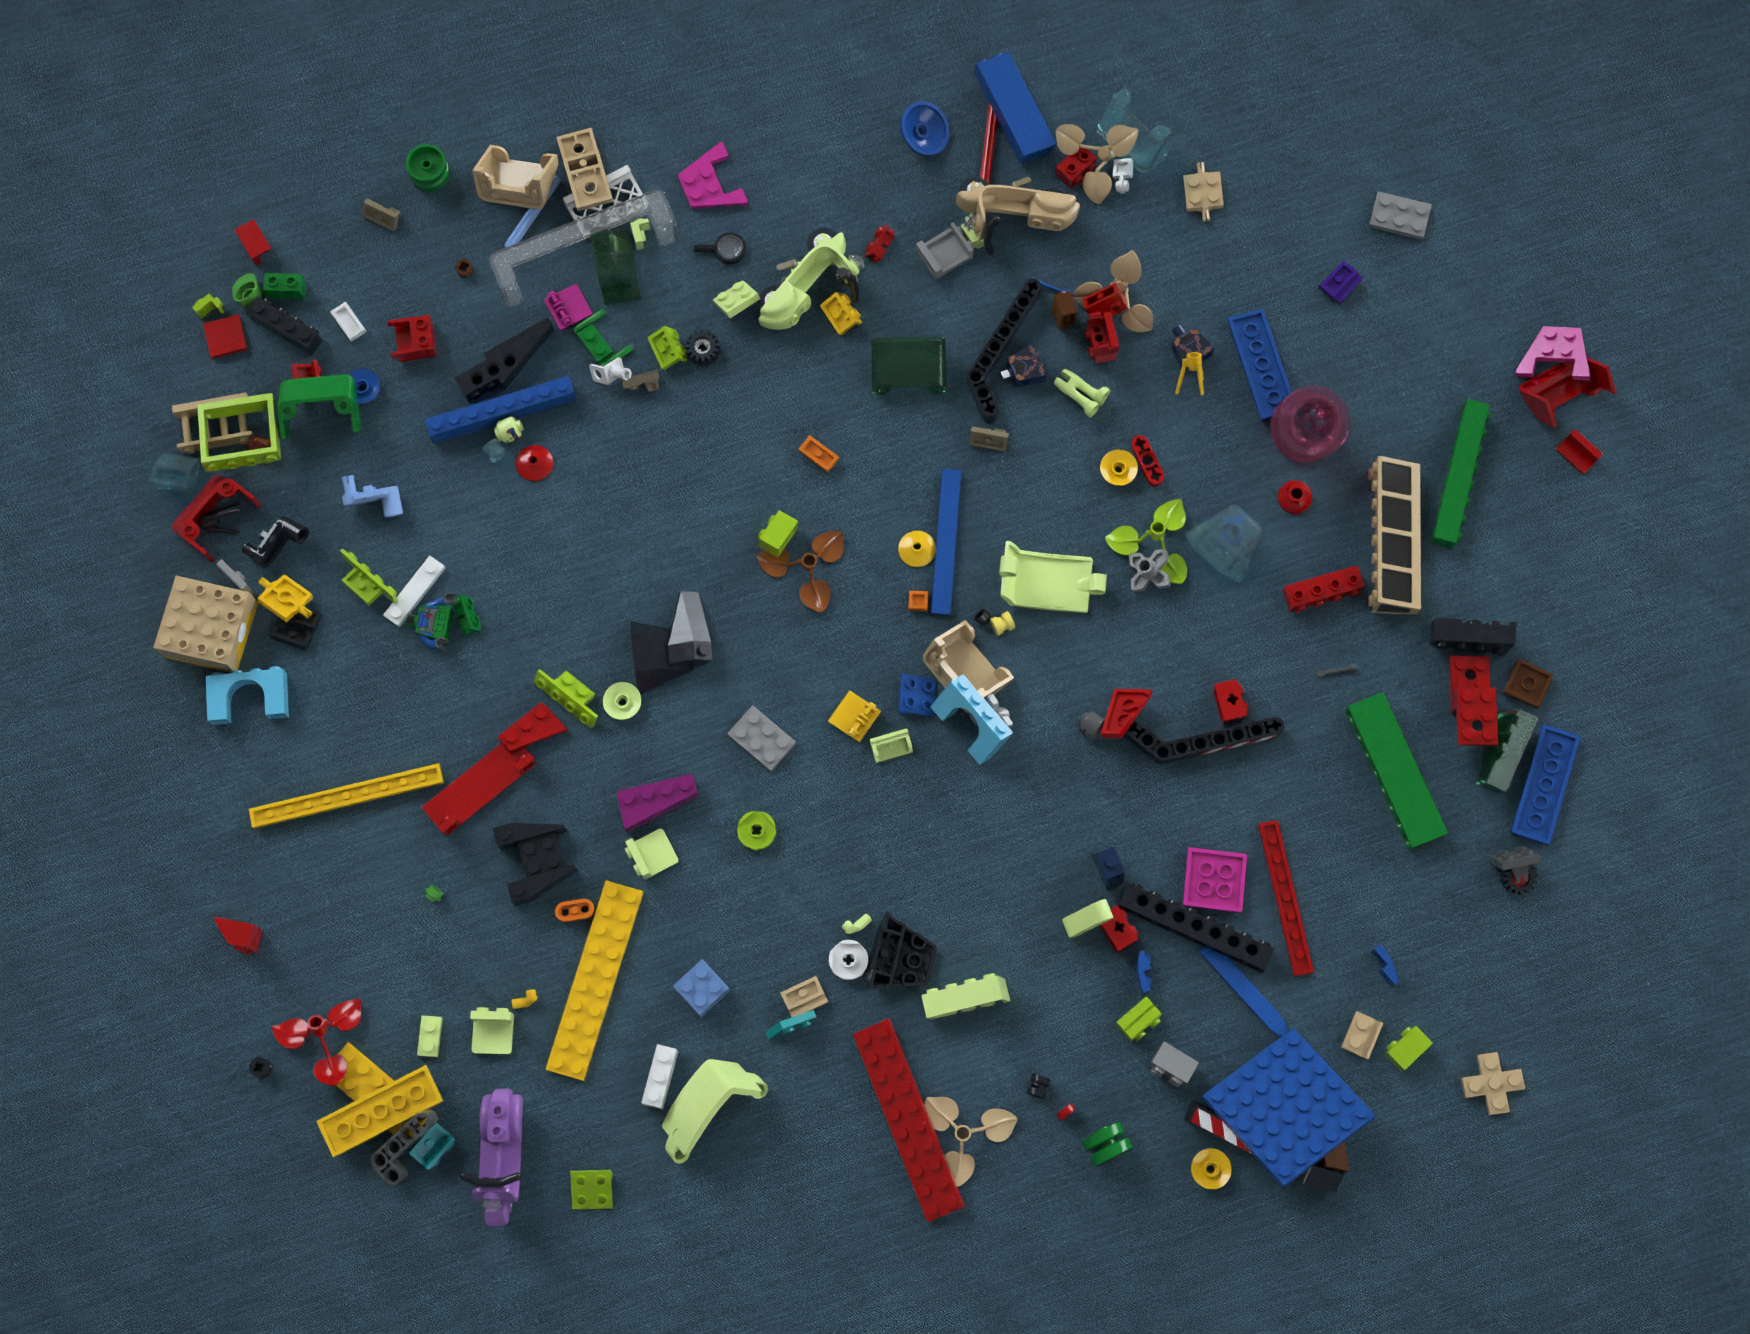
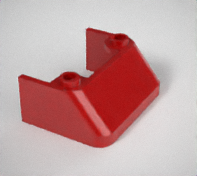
[1519,357,1617,428]
[172,475,262,563]

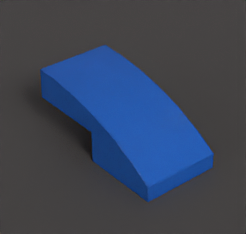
[1371,944,1398,987]

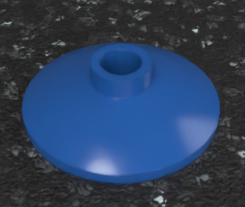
[349,369,381,404]

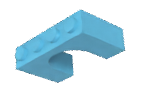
[206,666,289,725]
[931,675,1013,765]

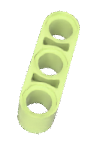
[1062,899,1114,938]

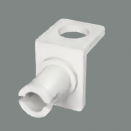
[589,357,631,385]

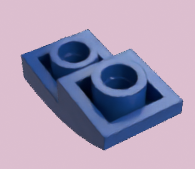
[1136,950,1152,995]

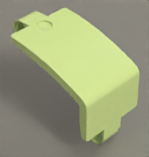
[999,541,1107,613]
[662,1059,768,1164]

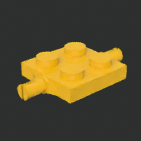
[257,574,313,622]

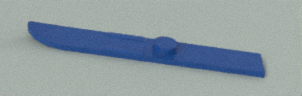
[1200,947,1287,1037]

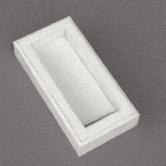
[330,302,366,342]

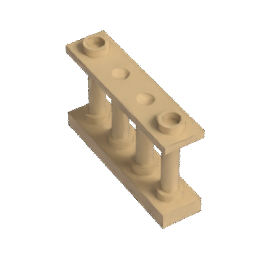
[172,393,256,454]

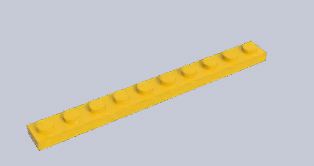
[249,763,444,829]

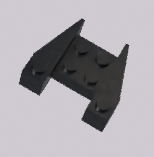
[493,823,578,906]

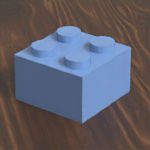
[673,959,730,1018]

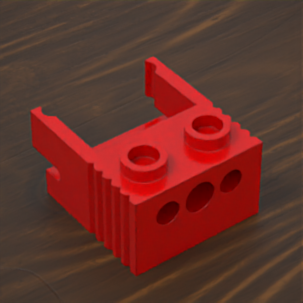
[1084,312,1119,364]
[387,314,437,362]

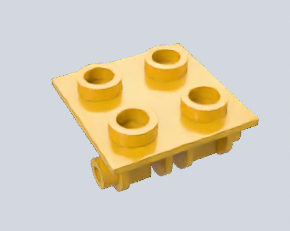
[828,690,881,743]

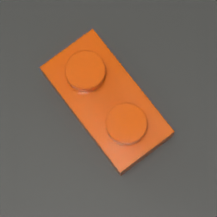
[798,435,839,473]

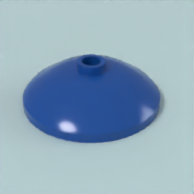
[900,101,950,156]

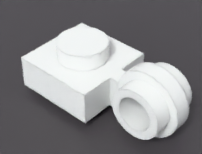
[1113,158,1133,194]

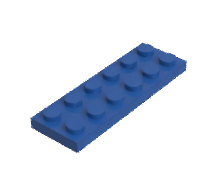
[1227,309,1298,421]
[1510,724,1581,846]

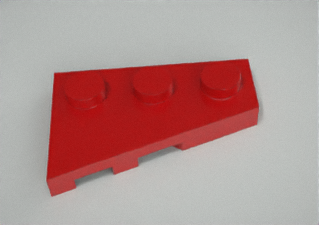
[1101,689,1153,739]

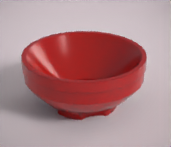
[1278,480,1312,514]

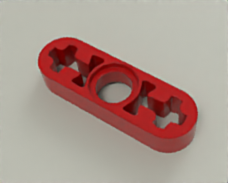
[1131,435,1164,487]

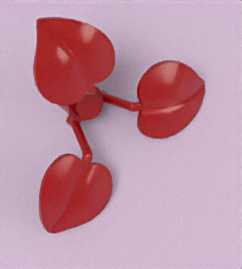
[272,999,361,1086]

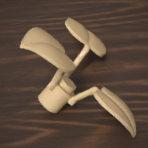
[1056,124,1138,204]
[1073,250,1153,332]
[925,1097,1018,1187]

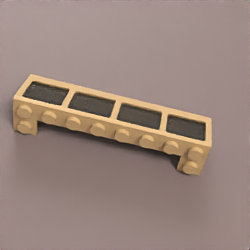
[1368,456,1421,615]

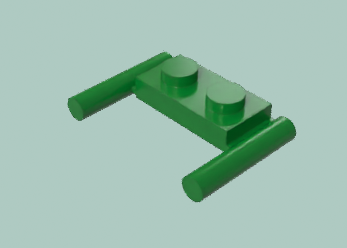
[572,308,634,367]

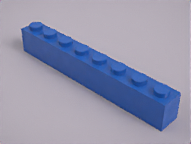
[425,376,576,444]

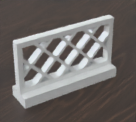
[563,165,649,239]

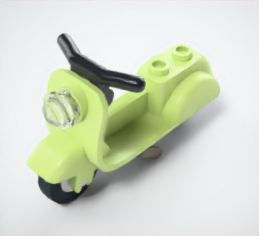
[758,228,864,330]

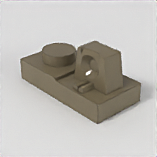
[362,198,400,232]
[621,370,660,392]
[969,426,1009,452]

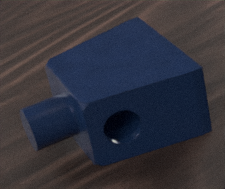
[1092,847,1125,889]

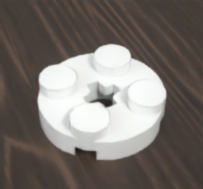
[829,940,868,980]

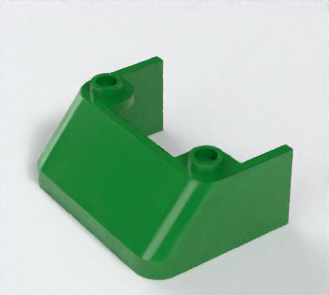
[278,374,362,439]

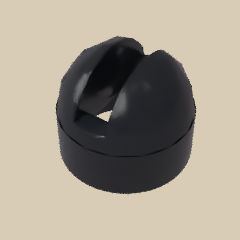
[974,609,991,626]

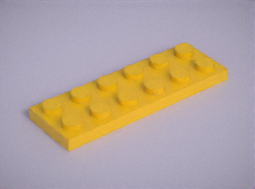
[336,1042,439,1137]
[316,1065,444,1158]

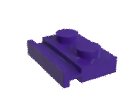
[1319,260,1364,305]

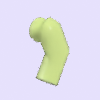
[842,914,872,934]

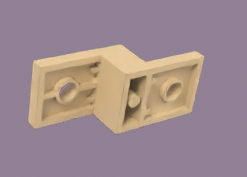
[556,128,613,211]

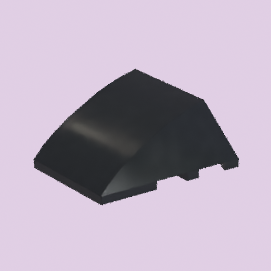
[631,621,694,695]
[866,912,937,989]

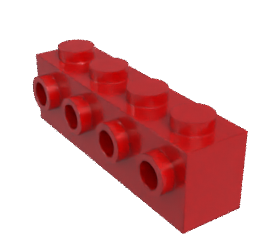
[1282,565,1365,613]

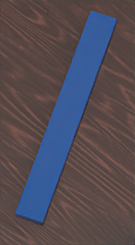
[931,469,961,616]

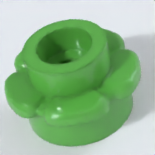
[425,884,443,902]

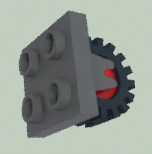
[1490,846,1541,895]

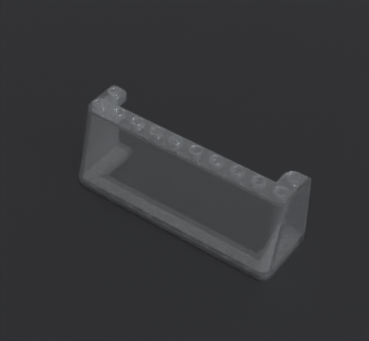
[489,190,678,308]

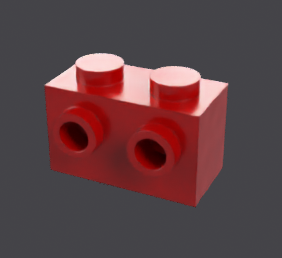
[1055,143,1097,189]
[1083,282,1128,316]

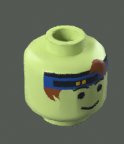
[494,416,524,444]

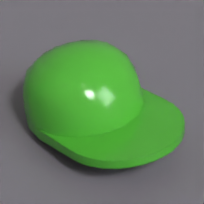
[232,273,262,308]

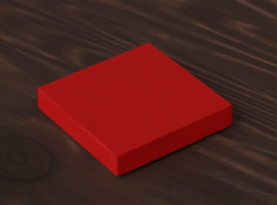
[203,314,248,359]

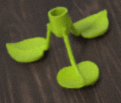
[1105,499,1187,584]

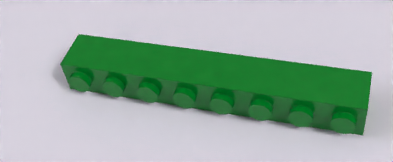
[1430,399,1491,548]

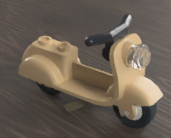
[956,177,1080,256]

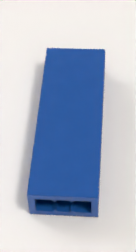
[974,52,1056,164]

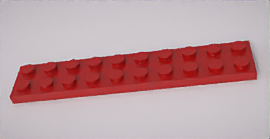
[853,1019,965,1223]

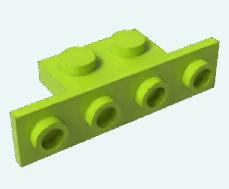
[340,548,398,606]
[533,669,598,729]

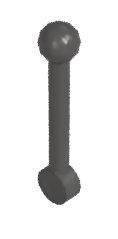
[1316,664,1356,678]

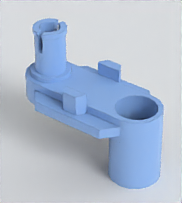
[342,475,403,517]

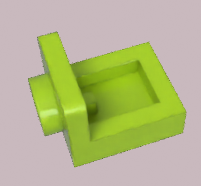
[192,294,225,319]

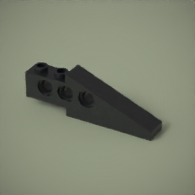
[454,317,554,402]

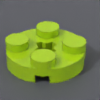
[737,811,776,851]

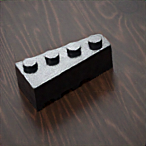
[1430,618,1517,656]

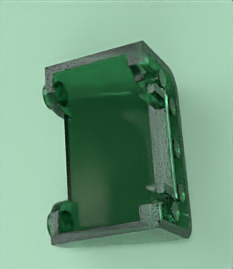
[871,336,947,395]

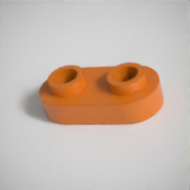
[555,899,595,922]

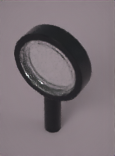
[694,232,746,264]

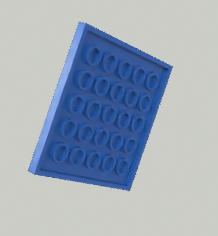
[1202,1028,1376,1188]

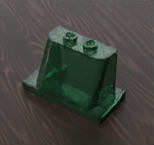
[589,227,641,305]

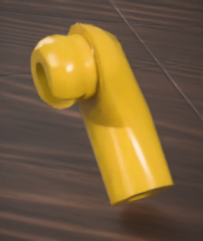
[512,989,538,1009]

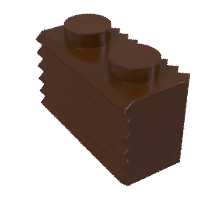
[1052,291,1078,330]

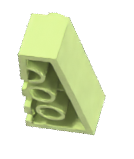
[921,973,1010,1020]

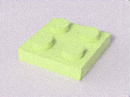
[713,281,760,319]

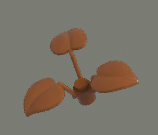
[756,531,844,613]

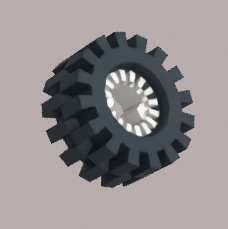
[686,330,720,366]

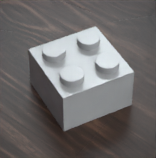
[1149,1042,1199,1088]

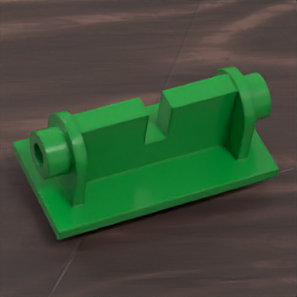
[453,595,482,635]

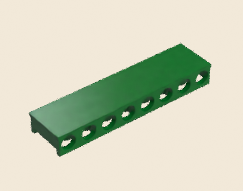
[1345,692,1448,850]

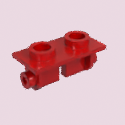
[864,224,895,263]

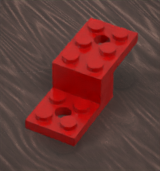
[1449,656,1498,746]

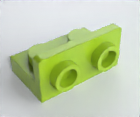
[647,326,688,370]

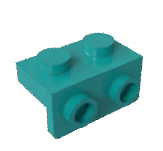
[407,1123,455,1171]

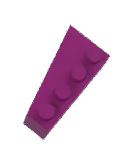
[617,774,698,833]

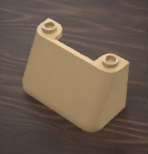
[472,145,558,209]
[923,620,1014,713]

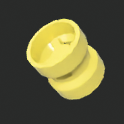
[990,611,1015,636]

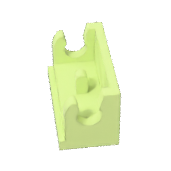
[870,728,913,763]

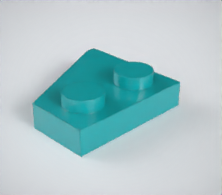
[766,1010,816,1040]

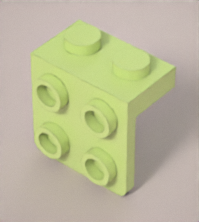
[624,829,678,880]
[470,1007,514,1054]

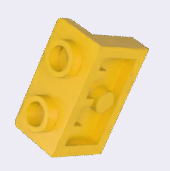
[820,292,862,335]

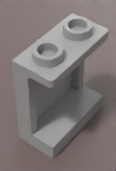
[916,222,974,280]

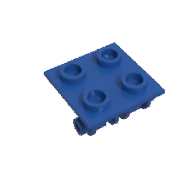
[899,673,936,717]

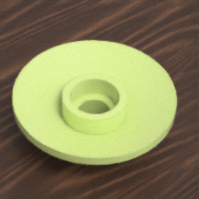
[603,682,641,720]

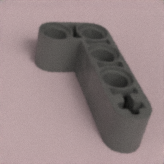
[371,1109,437,1185]

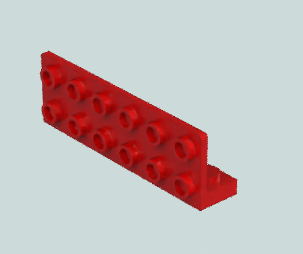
[422,744,537,837]

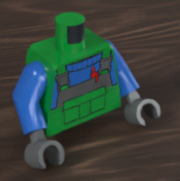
[406,592,457,651]

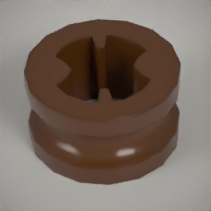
[456,259,473,278]

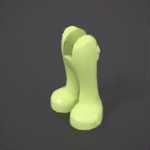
[1054,369,1110,418]

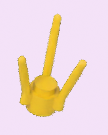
[1175,352,1204,395]

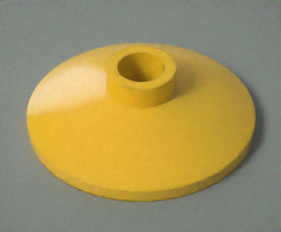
[1100,450,1138,486]
[898,531,936,567]
[1191,1148,1232,1189]

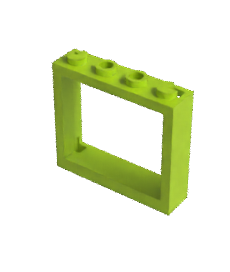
[197,393,281,472]

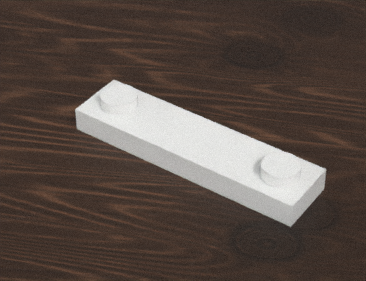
[383,555,446,627]

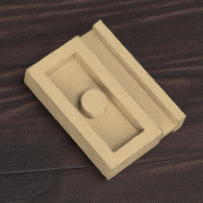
[780,976,828,1017]
[1341,1011,1383,1060]

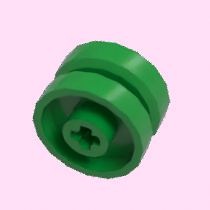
[406,144,450,192]
[1081,1122,1133,1167]

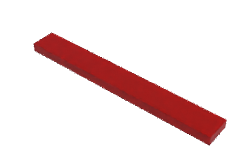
[1258,820,1314,977]

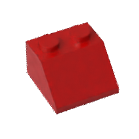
[214,917,263,955]

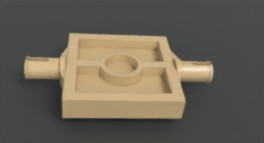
[1183,162,1224,222]

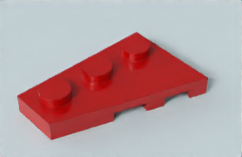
[497,702,567,753]

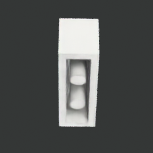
[641,1044,678,1110]

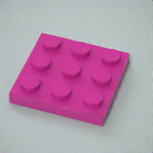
[1182,847,1247,913]

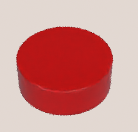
[1056,1103,1076,1121]

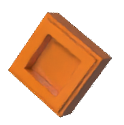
[908,590,928,612]

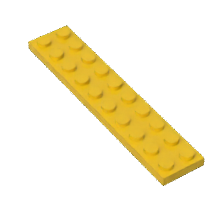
[545,880,644,1081]

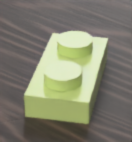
[417,1016,443,1057]

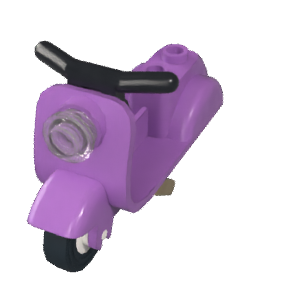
[460,1088,523,1226]

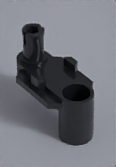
[242,516,309,568]

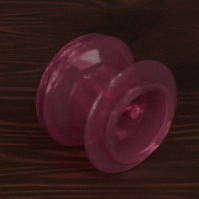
[1270,386,1350,463]

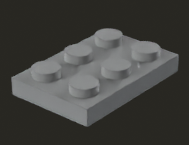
[1369,191,1432,240]
[727,705,796,772]

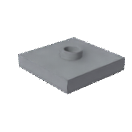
[217,559,256,597]

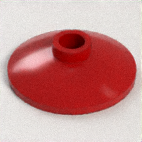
[516,445,553,481]

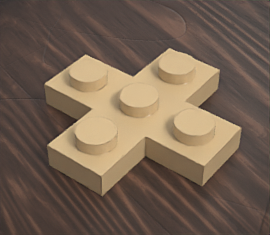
[1461,1052,1525,1115]

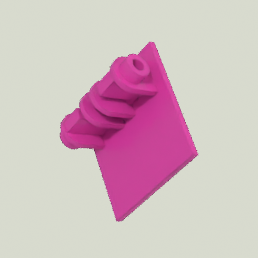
[544,283,593,331]

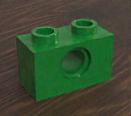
[263,273,306,300]

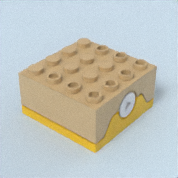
[153,576,258,673]

